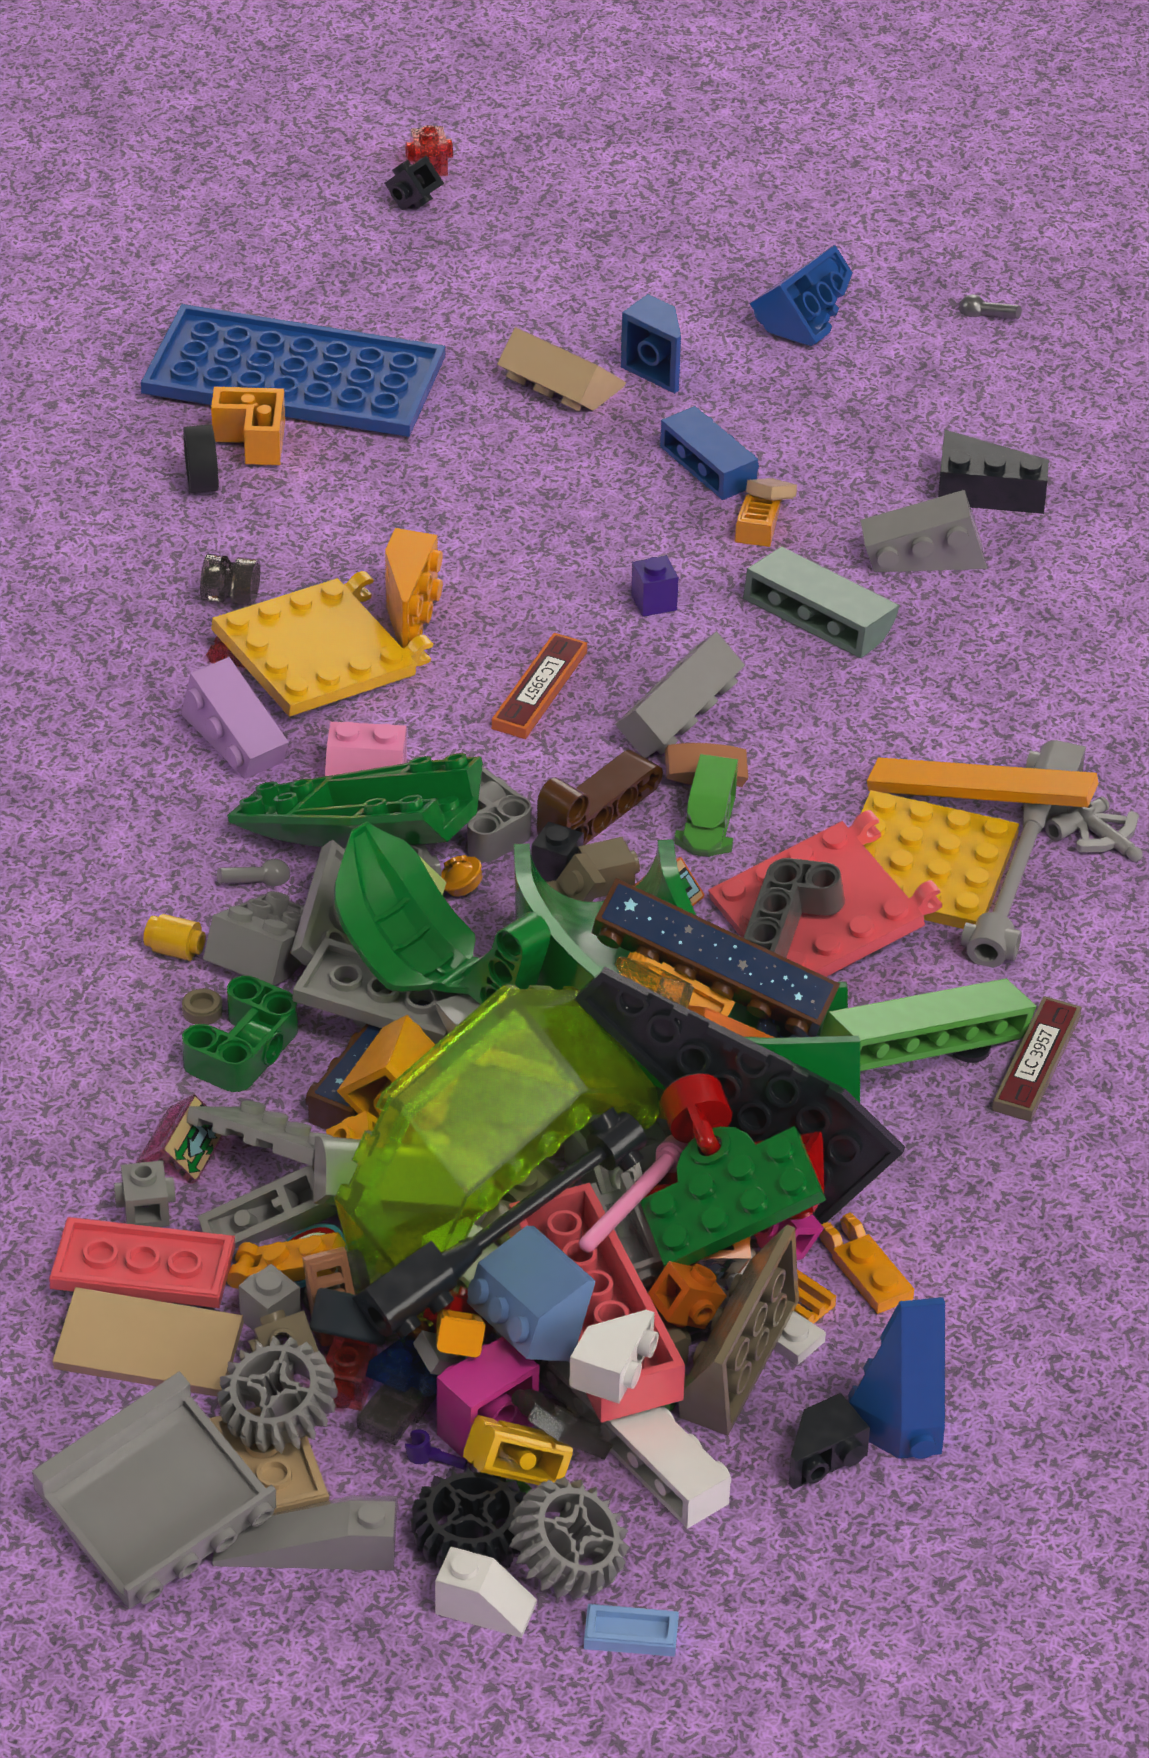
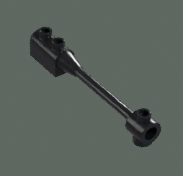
[352,1107,647,1339]

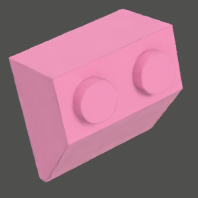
[325,721,407,776]

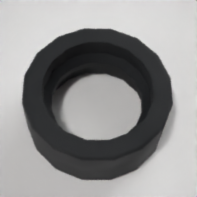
[183,424,219,493]

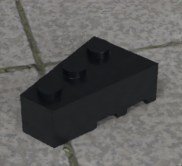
[938,429,1049,514]

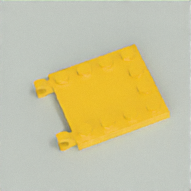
[211,571,433,717]

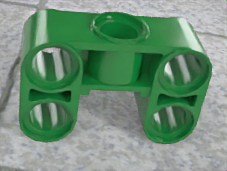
[182,976,298,1092]

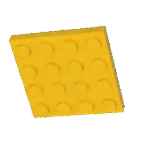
[861,790,1019,929]

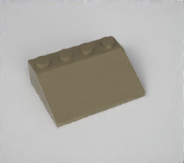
[678,1225,799,1436]

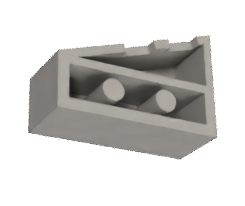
[860,490,987,572]

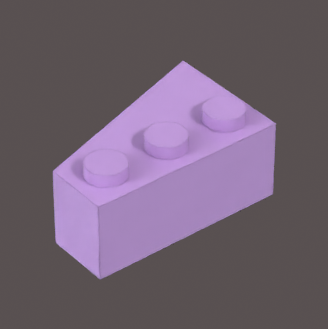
[181,657,289,779]

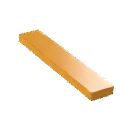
[867,757,1099,807]

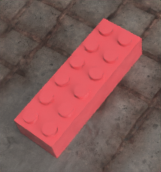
[509,1183,685,1423]

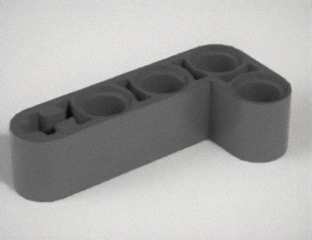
[743,858,845,958]

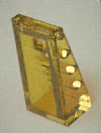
[615,957,694,1008]

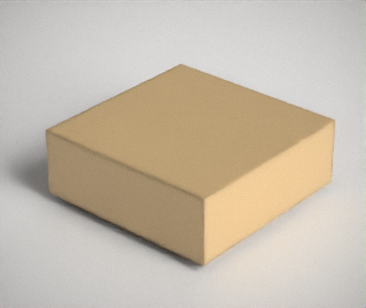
[746,478,797,500]

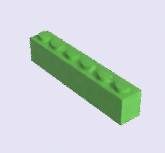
[819,978,1037,1071]

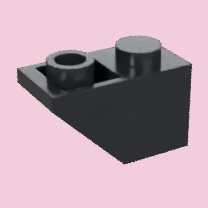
[789,1393,870,1490]

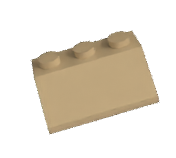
[497,327,626,412]

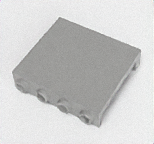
[32,1371,276,1609]

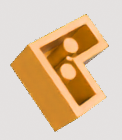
[211,387,285,465]

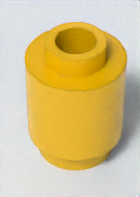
[143,914,206,961]

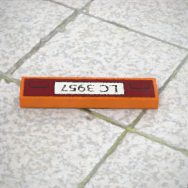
[491,633,588,739]

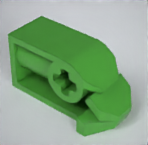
[674,754,738,857]

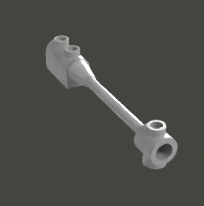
[961,740,1086,968]

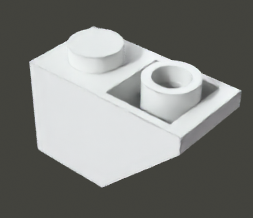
[569,1310,659,1404]

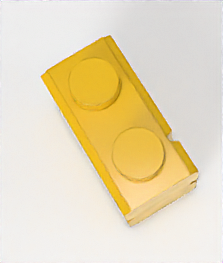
[463,1415,573,1485]

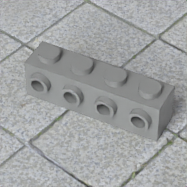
[615,631,745,758]

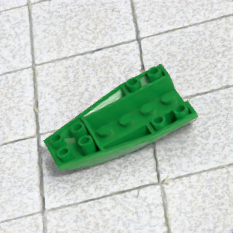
[227,753,483,848]

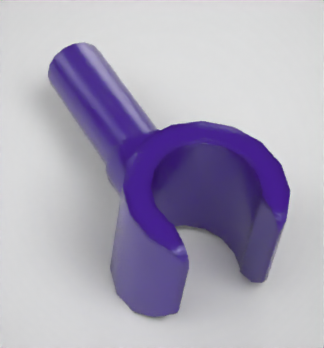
[405,1429,468,1470]

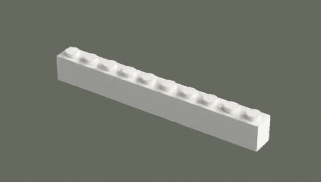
[423,1214,731,1529]

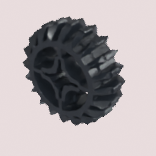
[411,1464,526,1570]

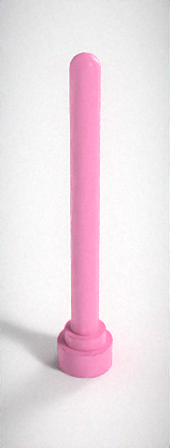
[579,1135,688,1252]

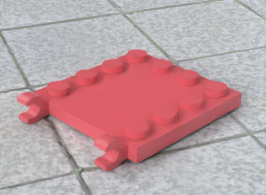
[708,810,942,977]

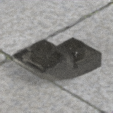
[356,1370,437,1445]

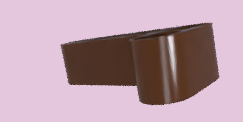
[537,750,663,845]

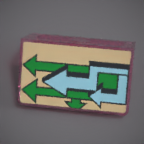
[136,1094,224,1184]

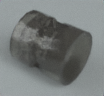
[200,553,261,606]

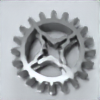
[217,1336,338,1454]
[508,1477,630,1601]

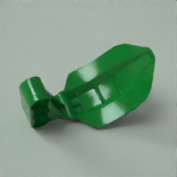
[334,822,551,1017]

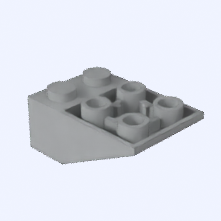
[203,891,305,985]

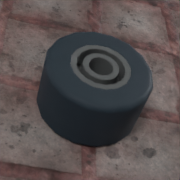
[309,1288,386,1346]

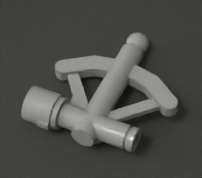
[1045,796,1143,862]

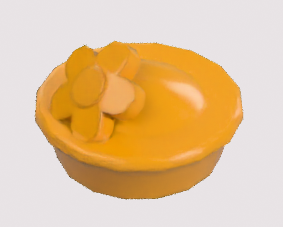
[441,855,483,897]

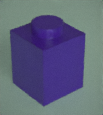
[631,555,679,617]

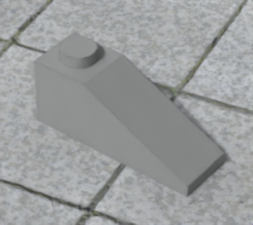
[197,1165,340,1249]

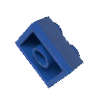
[620,294,681,394]

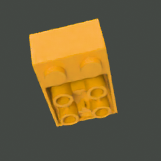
[385,528,443,648]

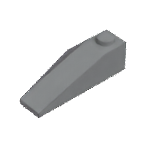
[213,1495,398,1570]

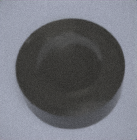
[346,1248,370,1294]

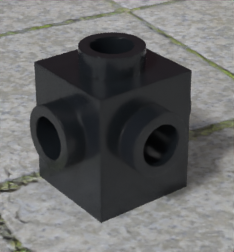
[384,155,444,210]

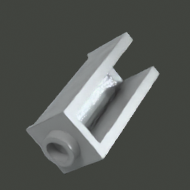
[591,1171,664,1288]

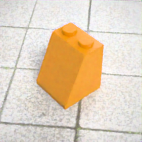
[337,1015,462,1136]

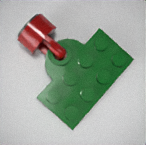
[640,1073,826,1267]

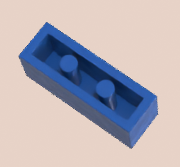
[660,406,759,500]

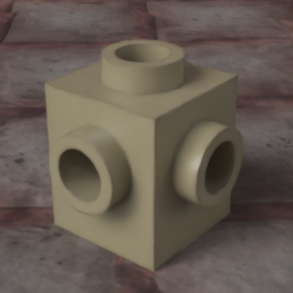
[249,1309,318,1353]

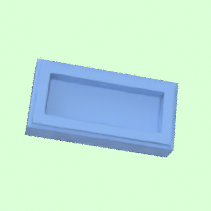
[584,1604,679,1657]

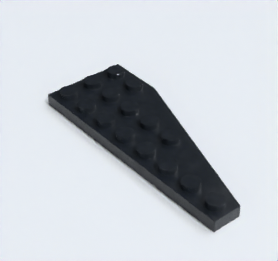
[574,967,905,1224]

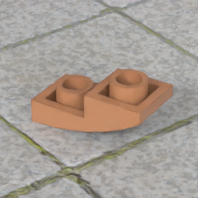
[665,743,748,787]

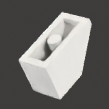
[435,1547,537,1638]

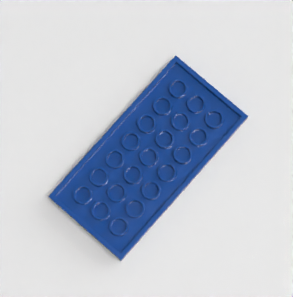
[141,304,446,437]

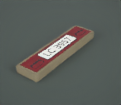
[992,996,1082,1122]

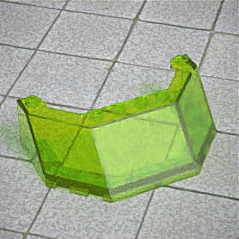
[334,985,661,1317]

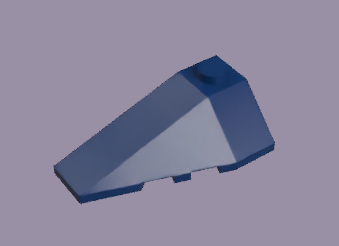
[749,245,853,346]
[847,1297,945,1459]

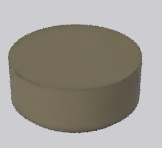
[182,988,223,1025]

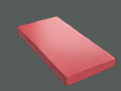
[49,1217,235,1308]

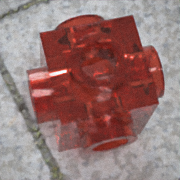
[405,125,453,176]

